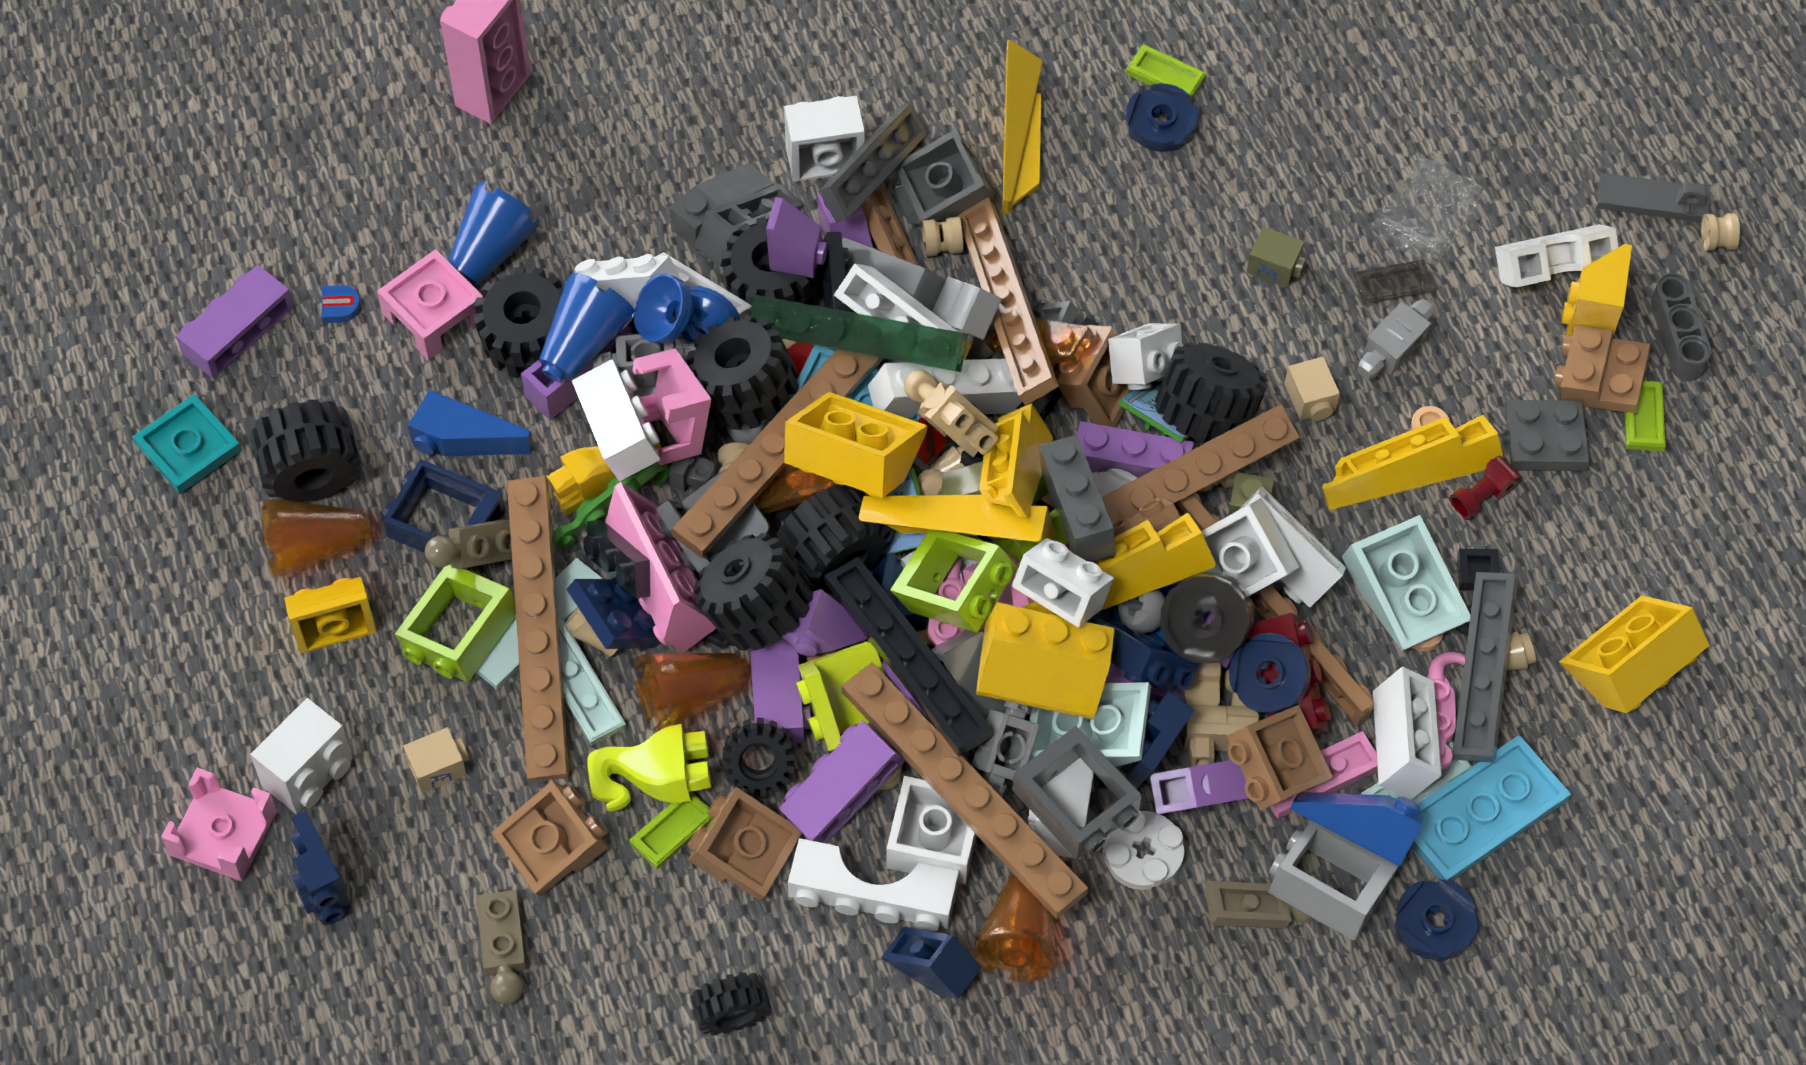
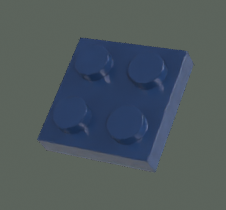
[566,579,661,649]

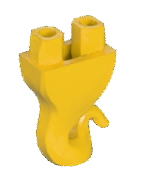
[547,443,661,516]

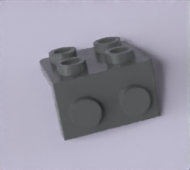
[656,469,771,573]

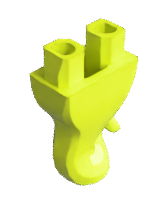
[587,724,712,812]

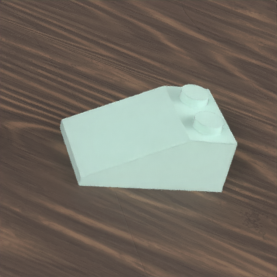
[1342,515,1470,651]
[1028,682,1151,767]

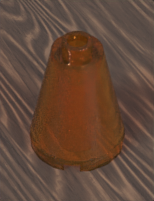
[262,499,372,577]
[634,653,749,732]
[973,872,1057,982]

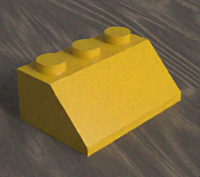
[784,392,927,498]
[1559,595,1710,714]
[976,602,1114,720]

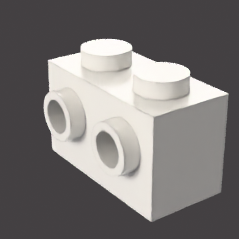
[1108,323,1183,390]
[1012,538,1114,627]

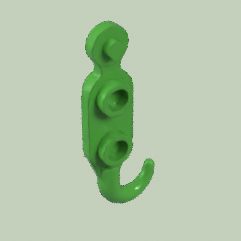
[552,462,672,548]

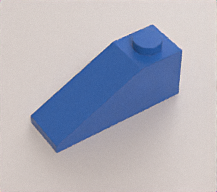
[408,389,534,456]
[1290,792,1425,867]

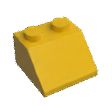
[1561,244,1632,336]
[284,577,377,654]

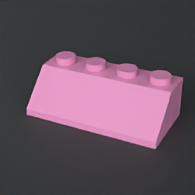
[440,0,531,124]
[606,482,716,652]

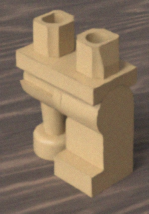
[904,369,998,457]
[1182,662,1259,767]

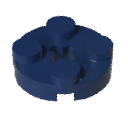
[1125,83,1199,151]
[1229,633,1311,715]
[1395,879,1478,962]

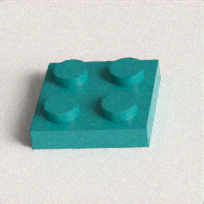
[132,394,242,494]

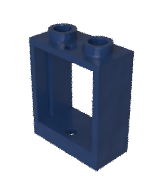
[382,459,505,571]

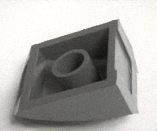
[891,129,994,225]

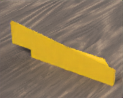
[1002,40,1042,214]
[979,403,1053,517]
[1322,415,1504,510]
[859,495,1055,542]
[1023,513,1216,616]

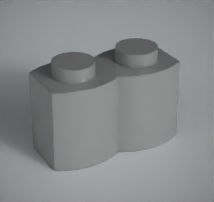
[932,277,1002,344]

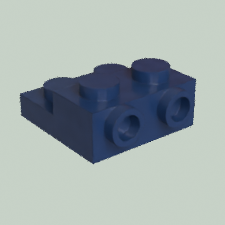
[1095,617,1201,691]
[1120,690,1194,789]
[290,811,350,925]

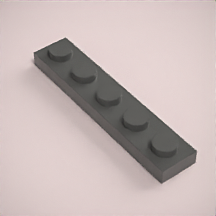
[819,103,927,223]
[1453,572,1518,762]

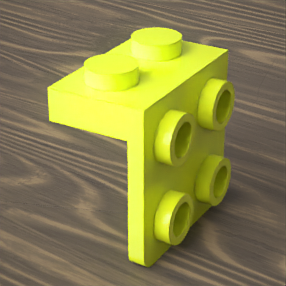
[796,641,885,751]

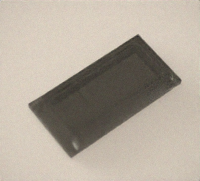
[1352,259,1434,305]

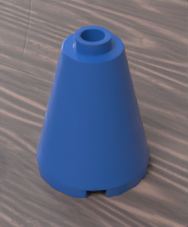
[448,182,540,287]
[539,272,635,383]

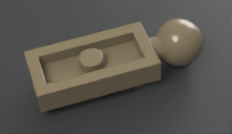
[425,519,512,569]
[1204,881,1314,928]
[476,890,526,1004]

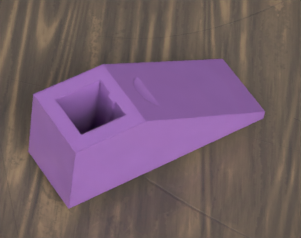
[1150,760,1248,814]

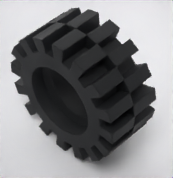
[722,718,795,797]
[691,972,772,1036]

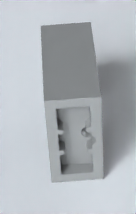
[1268,820,1398,941]

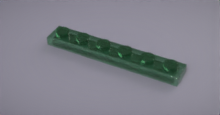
[750,295,969,373]

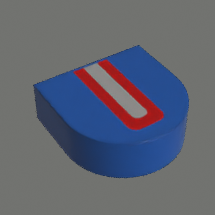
[321,285,361,323]

